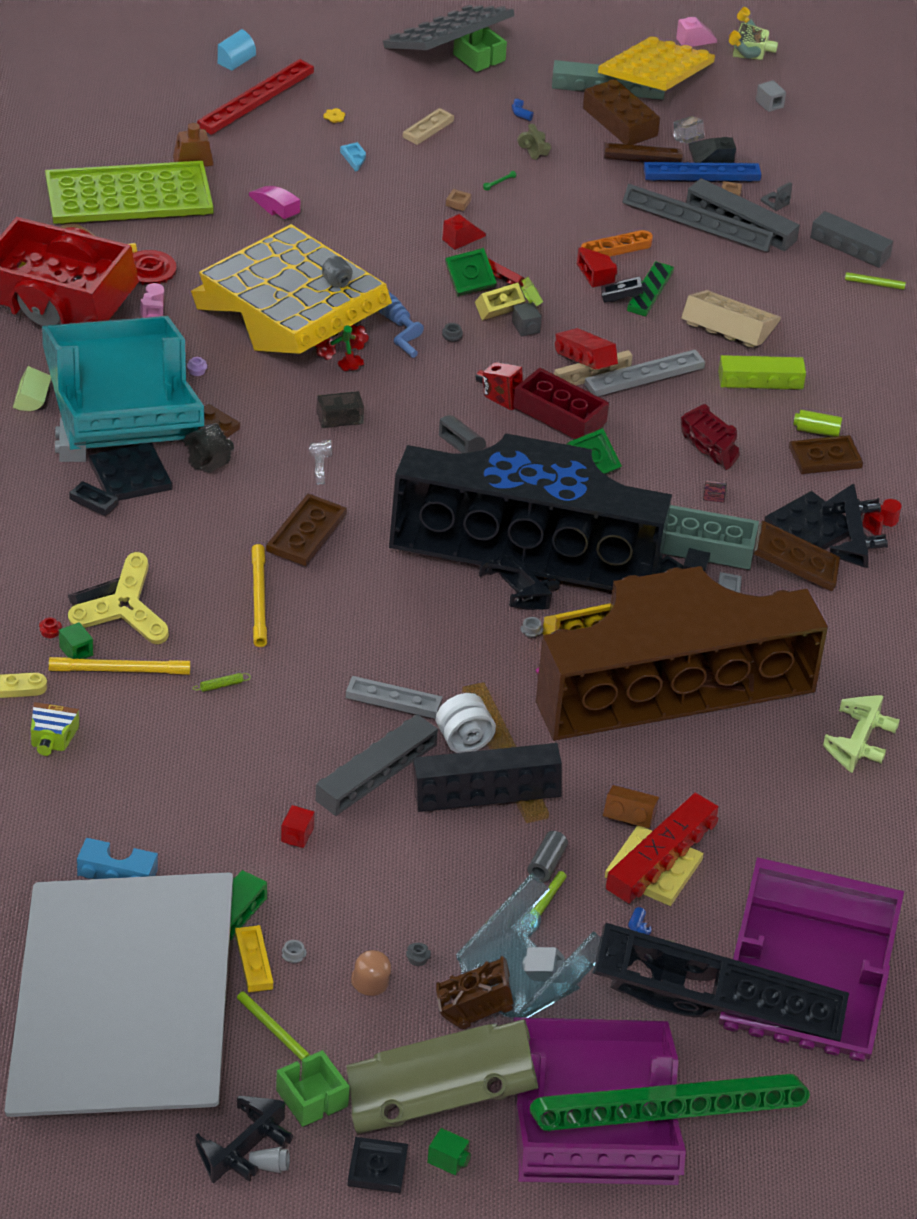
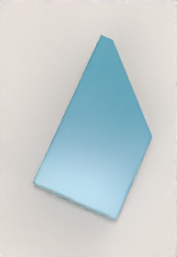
[340,142,366,172]

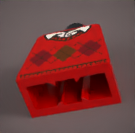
[476,362,523,411]

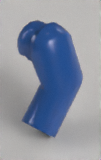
[511,98,534,121]

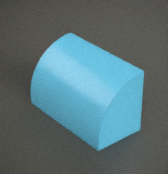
[217,29,256,71]

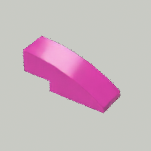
[249,186,300,219]

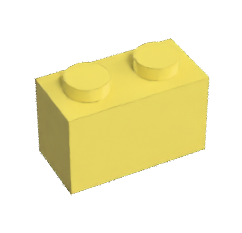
[475,283,525,321]

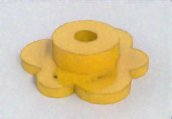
[323,108,345,123]

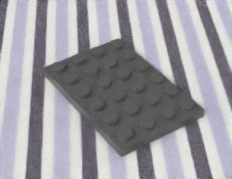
[383,5,515,50]

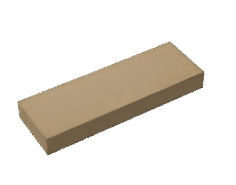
[403,108,454,145]

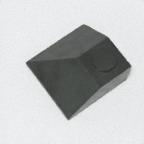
[689,137,736,163]

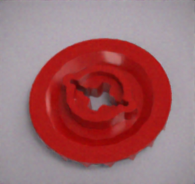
[133,250,176,285]

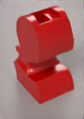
[862,499,902,535]

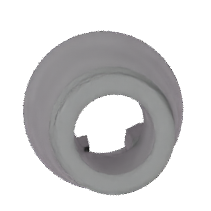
[249,1146,290,1174]

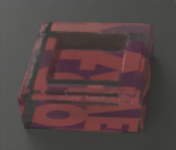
[703,481,727,503]

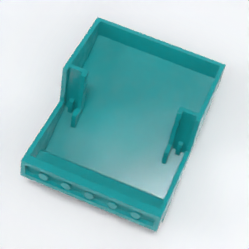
[42,316,204,450]

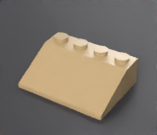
[681,290,781,347]

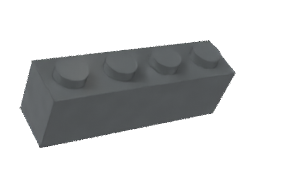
[810,211,894,268]

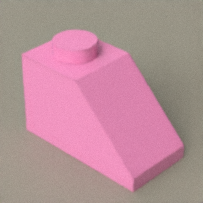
[676,17,717,47]

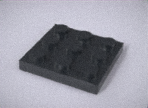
[89,442,172,501]
[765,491,849,550]

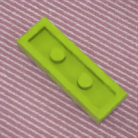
[521,277,543,306]

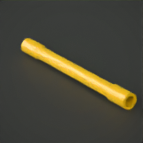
[251,544,267,647]
[49,657,190,675]

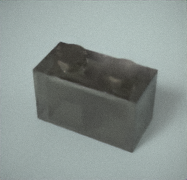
[316,391,364,428]

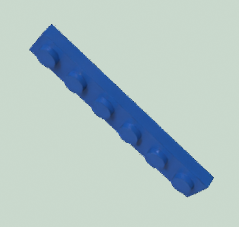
[643,162,761,182]

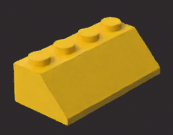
[542,603,611,635]

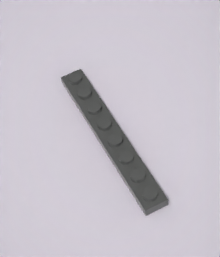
[622,184,775,252]

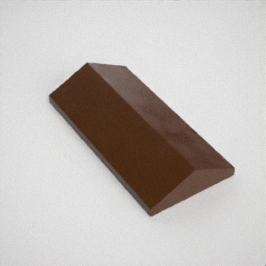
[604,142,683,162]

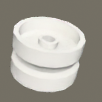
[436,693,496,753]

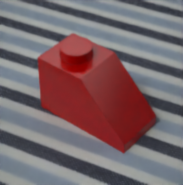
[442,214,486,250]
[577,247,618,288]

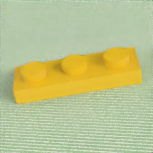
[235,925,273,992]

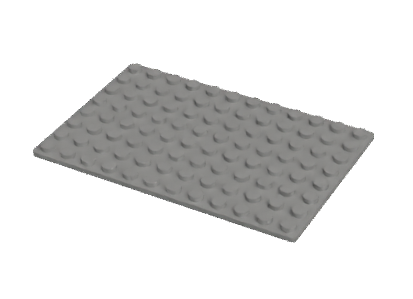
[4,872,233,1117]

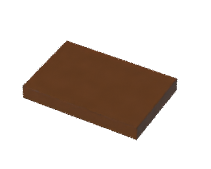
[789,435,863,474]

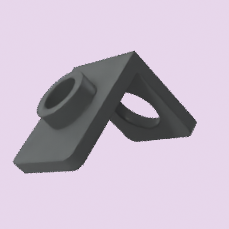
[761,182,793,211]

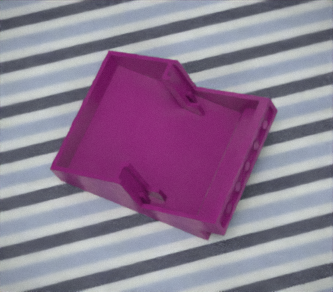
[719,857,904,1062]
[513,1017,686,1185]

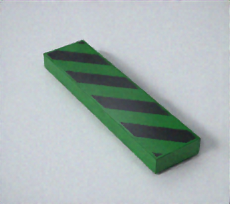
[627,261,674,316]

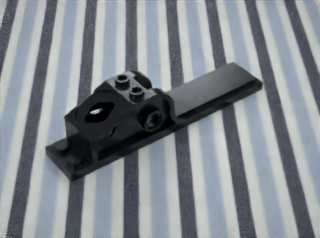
[593,923,849,1042]

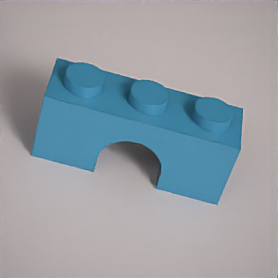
[77,838,158,879]

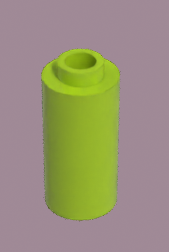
[793,410,842,437]

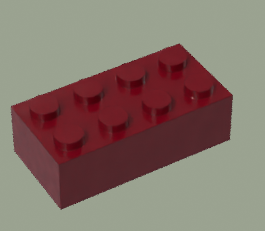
[513,367,609,439]

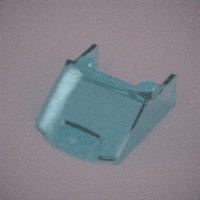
[456,873,601,1019]

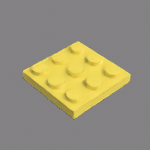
[605,825,704,906]

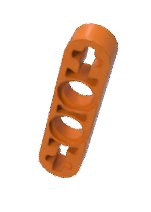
[581,230,653,257]

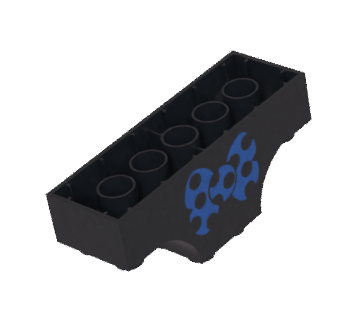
[389,433,672,590]

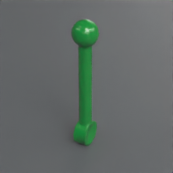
[483,171,517,190]

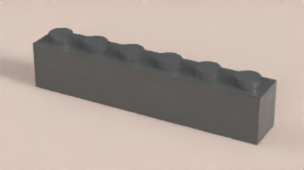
[686,178,800,252]
[315,714,438,816]

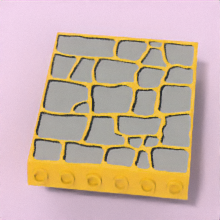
[191,224,392,354]

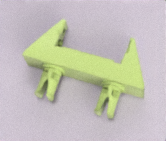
[823,695,900,773]

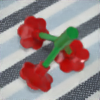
[315,325,369,371]

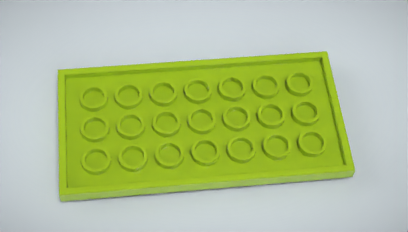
[45,161,214,224]

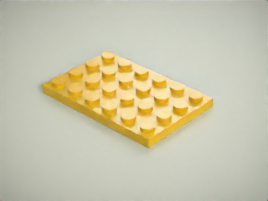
[598,37,715,91]

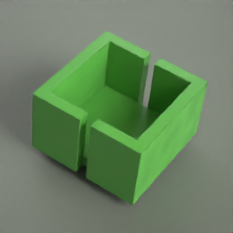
[453,27,507,72]
[276,1050,350,1127]

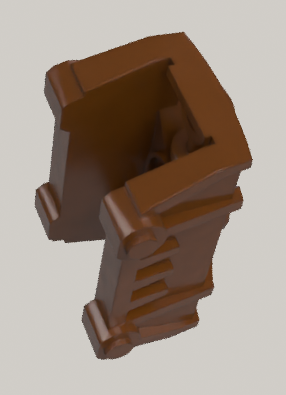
[436,956,514,1029]

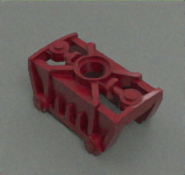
[681,404,740,470]

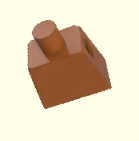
[173,123,214,167]

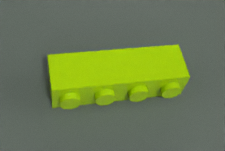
[718,355,806,389]

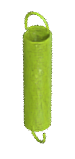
[193,673,251,692]

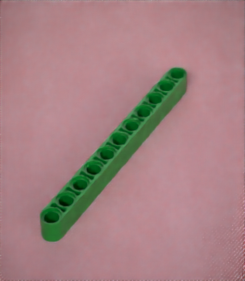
[530,1074,810,1131]

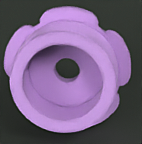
[186,357,207,376]

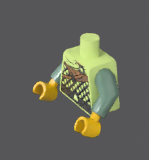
[729,7,778,60]

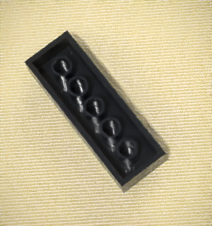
[413,743,562,812]

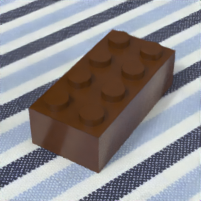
[583,79,660,145]

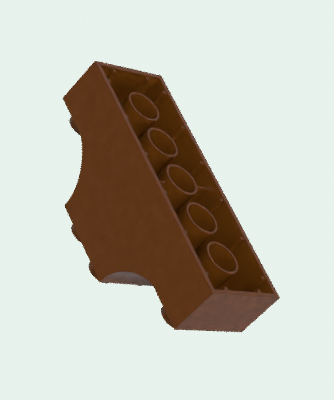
[535,566,828,741]

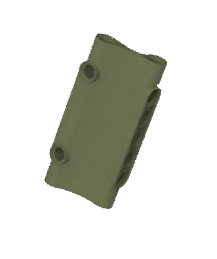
[346,1019,538,1134]

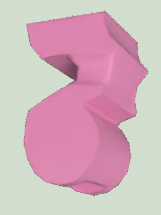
[140,283,164,318]

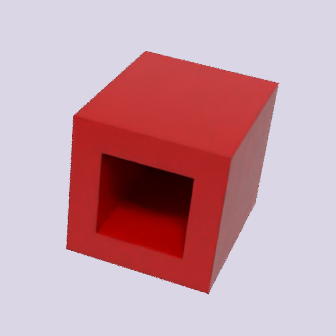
[281,805,315,848]

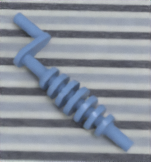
[379,291,424,358]

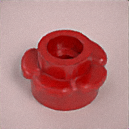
[39,617,62,639]

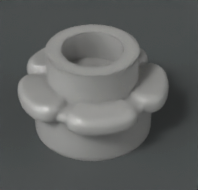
[520,617,543,638]
[282,940,307,963]

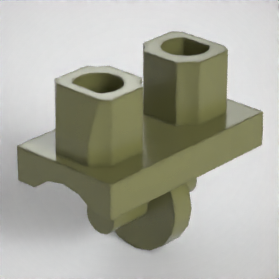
[517,124,551,160]

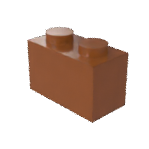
[603,785,659,828]

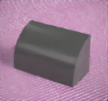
[438,415,486,453]

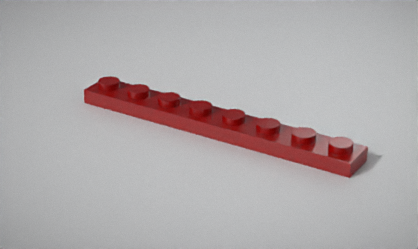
[197,59,314,135]

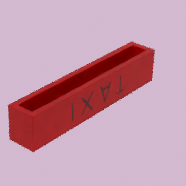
[606,792,719,904]

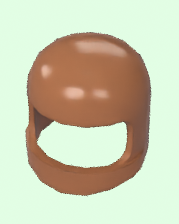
[351,950,391,996]

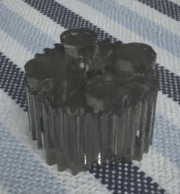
[183,423,234,473]

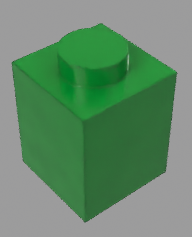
[59,622,93,659]
[427,1128,471,1176]

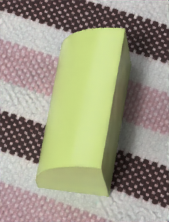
[13,366,51,411]

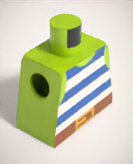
[31,702,79,756]

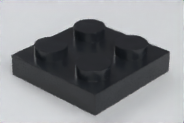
[347,1137,408,1193]

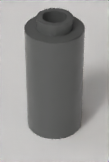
[527,831,568,882]

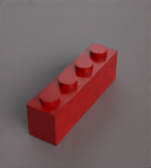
[555,328,618,370]

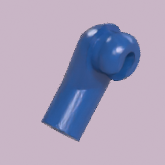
[628,907,652,935]

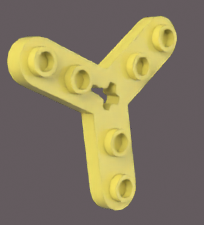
[68,552,169,644]
[0,673,47,698]

